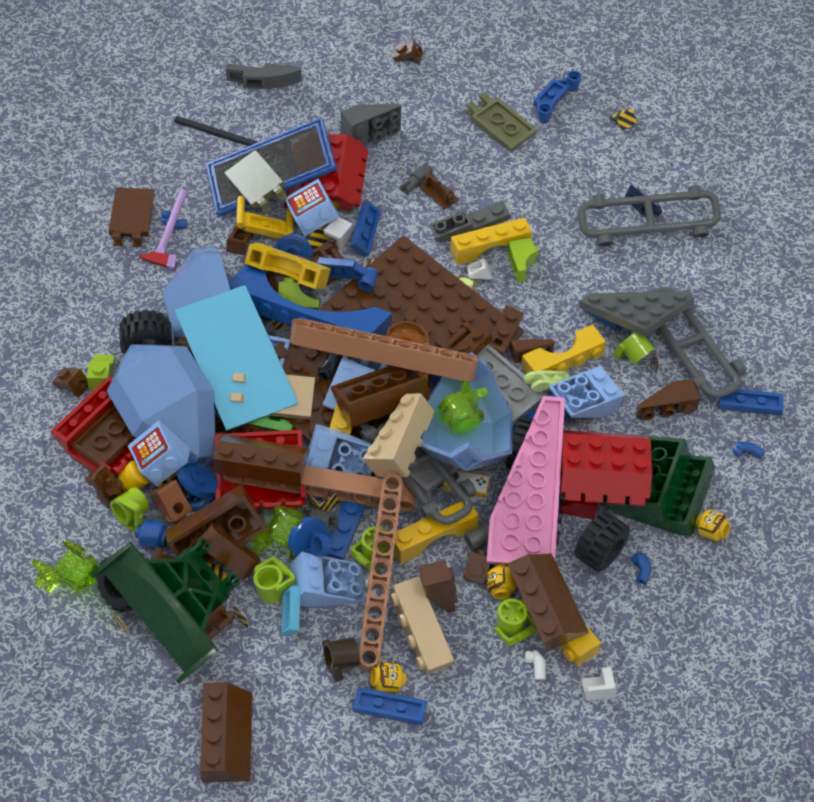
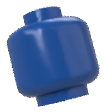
[135,519,168,550]

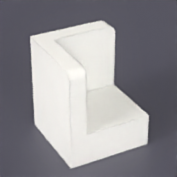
[324,217,353,250]
[582,667,616,701]

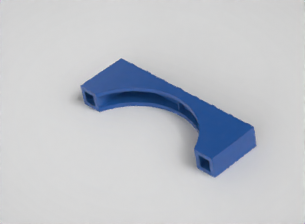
[228,264,392,336]

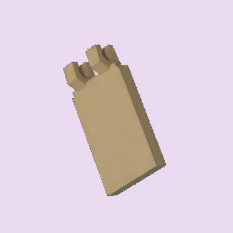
[230,373,315,420]

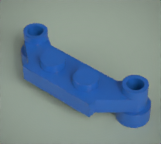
[533,70,582,124]
[317,257,378,292]

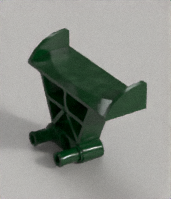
[90,537,240,684]

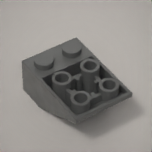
[340,104,401,147]

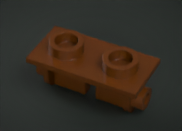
[419,173,459,209]
[204,604,235,639]

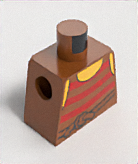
[148,480,192,524]

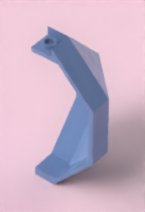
[163,245,230,356]
[107,344,215,468]
[420,352,513,471]

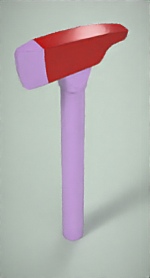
[139,189,187,269]

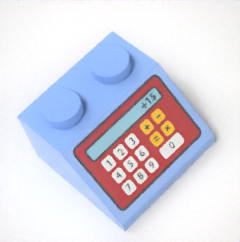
[285,179,339,236]
[128,420,191,486]

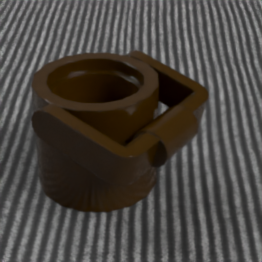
[322,637,360,683]

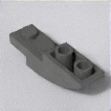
[226,63,302,89]
[429,200,511,241]

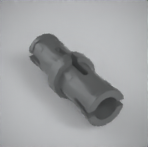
[400,163,433,195]

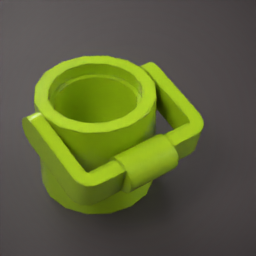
[613,332,654,364]
[110,487,149,532]
[350,526,389,573]
[253,557,295,604]
[494,599,537,646]

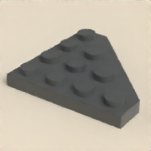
[579,291,694,336]

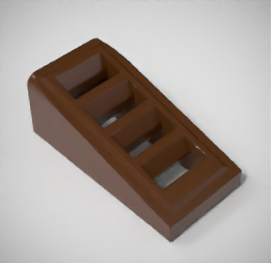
[226,226,254,256]
[509,339,555,363]

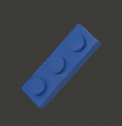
[350,200,381,257]
[719,387,783,415]
[327,501,365,560]
[353,687,427,726]

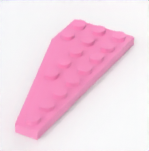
[486,396,565,565]

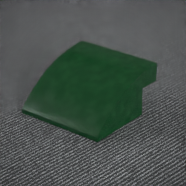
[599,436,715,536]

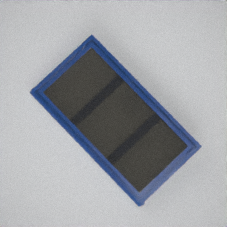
[206,117,337,217]

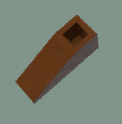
[635,379,700,420]
[419,560,458,612]

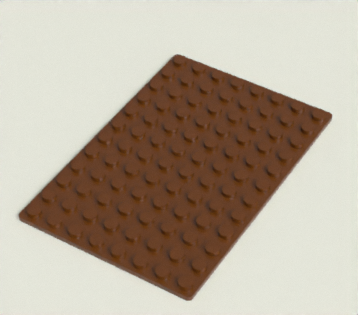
[274,236,524,477]

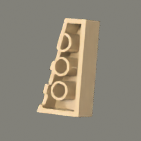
[363,394,435,477]
[389,576,454,675]

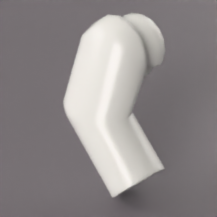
[525,650,546,680]

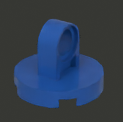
[274,233,313,261]
[177,459,218,501]
[288,516,332,557]

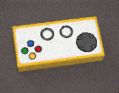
[443,470,490,498]

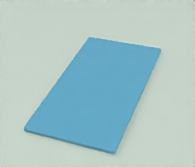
[175,285,298,430]

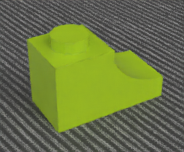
[507,238,539,282]
[279,278,320,308]
[87,354,115,392]

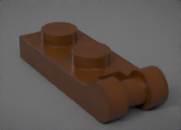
[489,305,524,356]

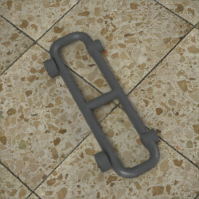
[578,185,721,247]
[649,287,746,398]
[360,413,476,525]

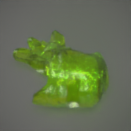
[437,381,488,434]
[251,506,304,560]
[32,539,99,595]

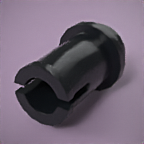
[317,353,340,380]

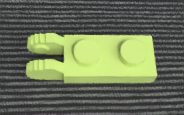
[524,370,571,392]

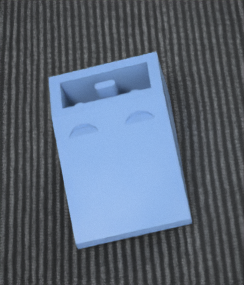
[322,356,387,411]
[548,366,624,418]
[306,424,372,476]
[290,552,365,607]

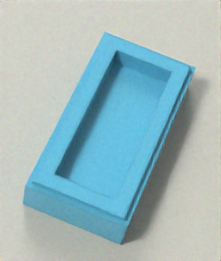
[281,585,300,636]

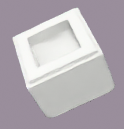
[467,258,492,279]

